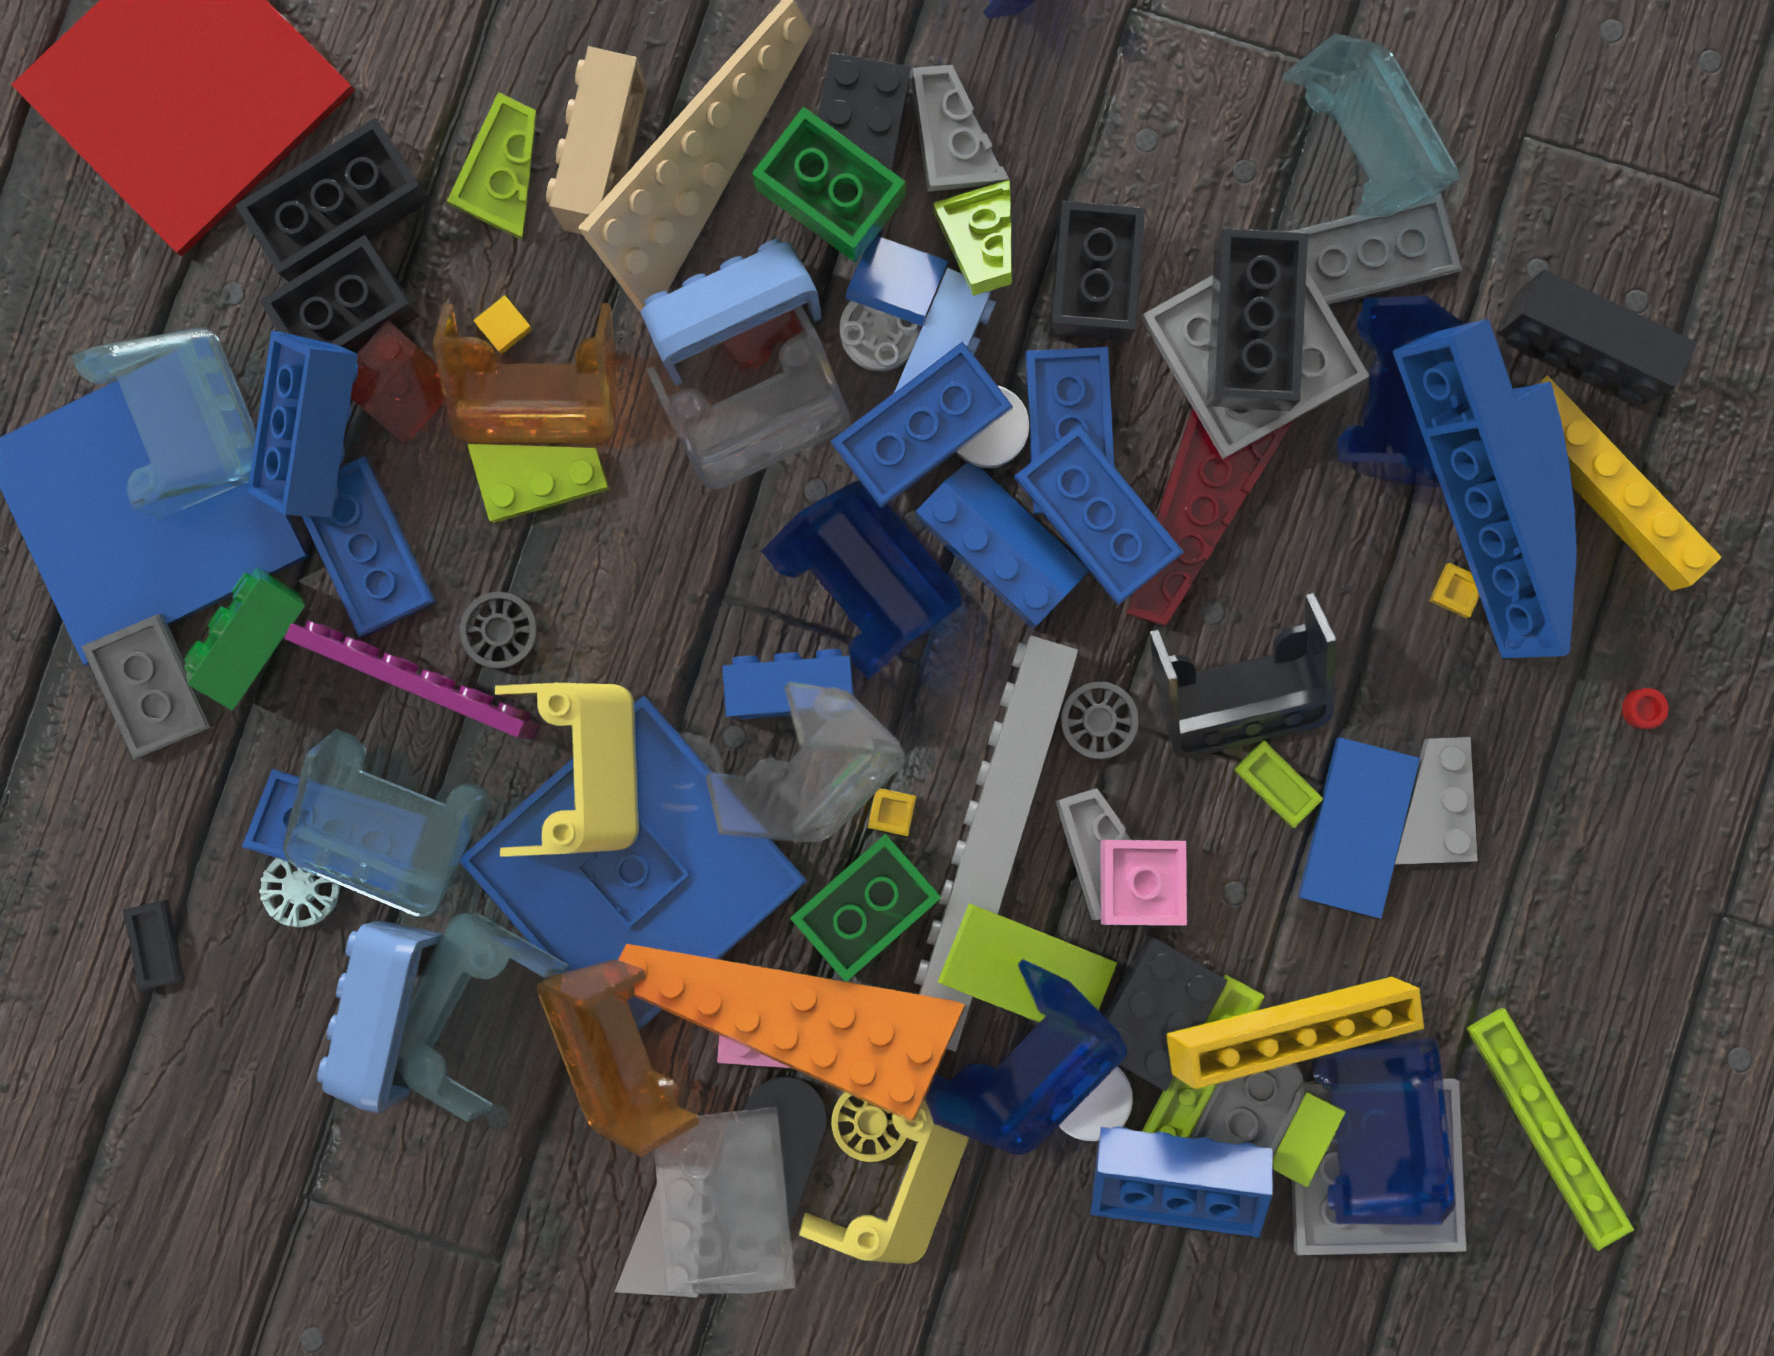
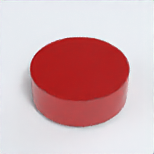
[1622,688,1669,730]

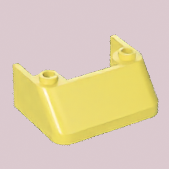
[495,683,639,857]
[799,1090,973,1264]

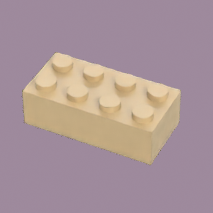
[546,46,648,235]

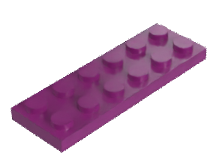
[284,620,540,740]

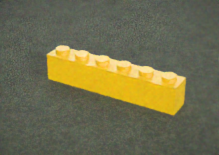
[1534,375,1722,591]
[1167,977,1424,1089]

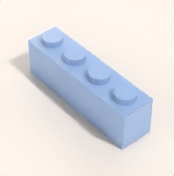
[894,268,996,393]

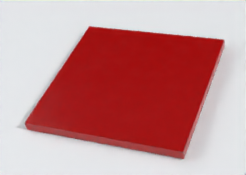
[11,0,355,257]

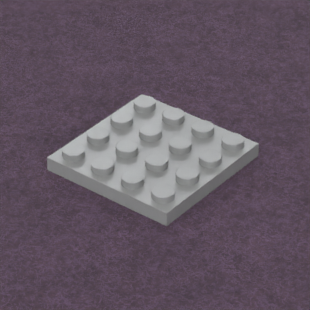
[1141,269,1369,460]
[1292,1078,1466,1255]

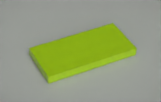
[938,903,1117,1041]

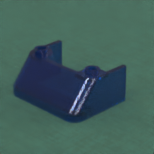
[925,959,1127,1155]

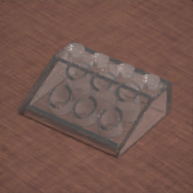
[651,1107,795,1293]

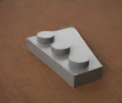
[911,65,1009,192]
[1395,737,1478,864]
[1055,788,1131,920]
[615,1165,707,1298]

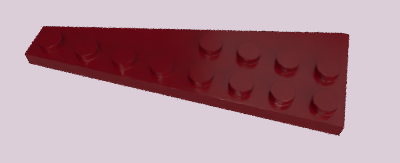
[1125,407,1294,627]

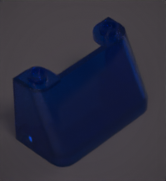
[1313,1038,1456,1225]

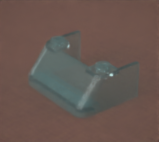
[1282,33,1460,217]
[396,912,568,1122]

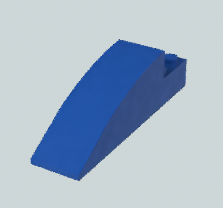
[1393,319,1577,658]

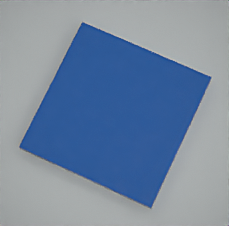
[0,339,309,666]
[458,695,808,1047]

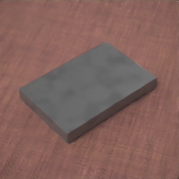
[81,614,214,760]

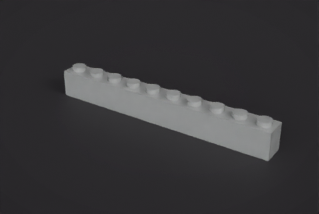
[914,635,1078,1051]

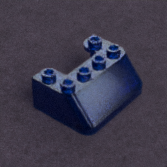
[1337,296,1465,488]
[761,481,962,680]

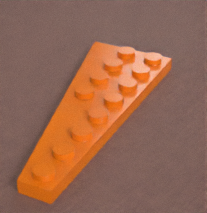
[607,944,965,1123]

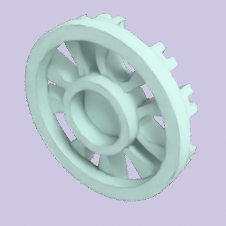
[259,858,340,927]

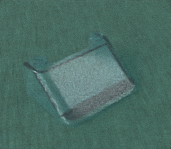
[72,328,256,519]
[283,729,489,917]

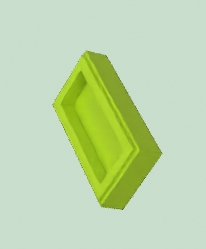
[1234,741,1323,828]
[1272,1090,1346,1188]

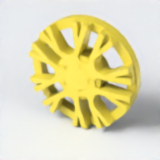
[831,1092,906,1162]

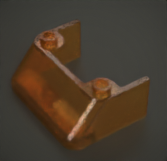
[433,303,617,443]
[537,959,700,1157]

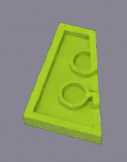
[447,92,536,241]
[468,444,609,523]

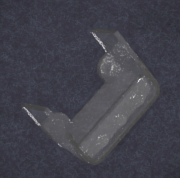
[646,306,849,489]
[706,682,905,842]

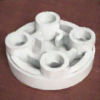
[840,301,921,371]
[956,386,1029,469]
[1048,1054,1133,1141]

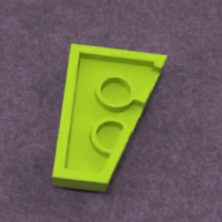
[933,179,1012,296]

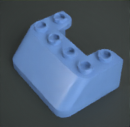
[640,239,822,386]
[317,920,444,1114]

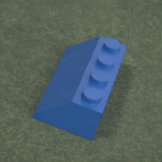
[247,331,358,517]
[915,462,1089,630]
[1090,1126,1272,1237]

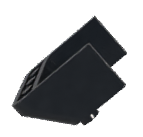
[1150,593,1336,758]

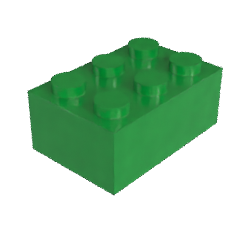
[752,107,905,263]
[184,567,305,711]
[790,833,941,982]

